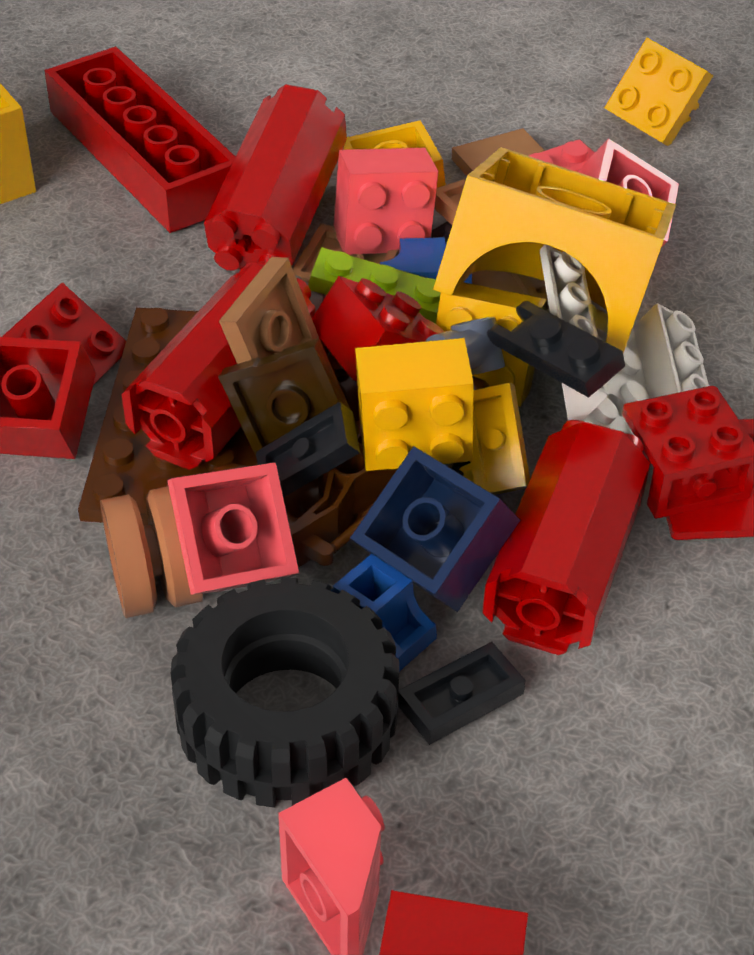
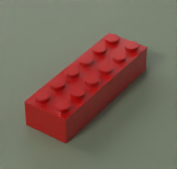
[44,46,236,233]

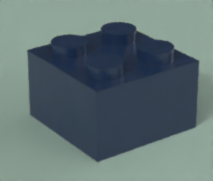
[350,446,520,612]

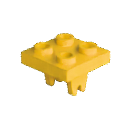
[604,38,713,146]

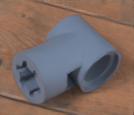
[425,317,505,375]

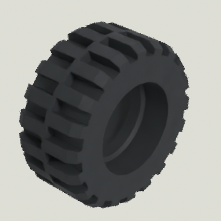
[170,577,399,808]

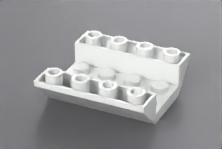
[539,244,710,468]

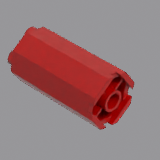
[204,84,347,271]
[121,263,315,470]
[482,420,650,655]

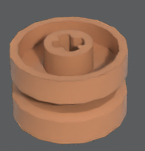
[100,486,203,618]

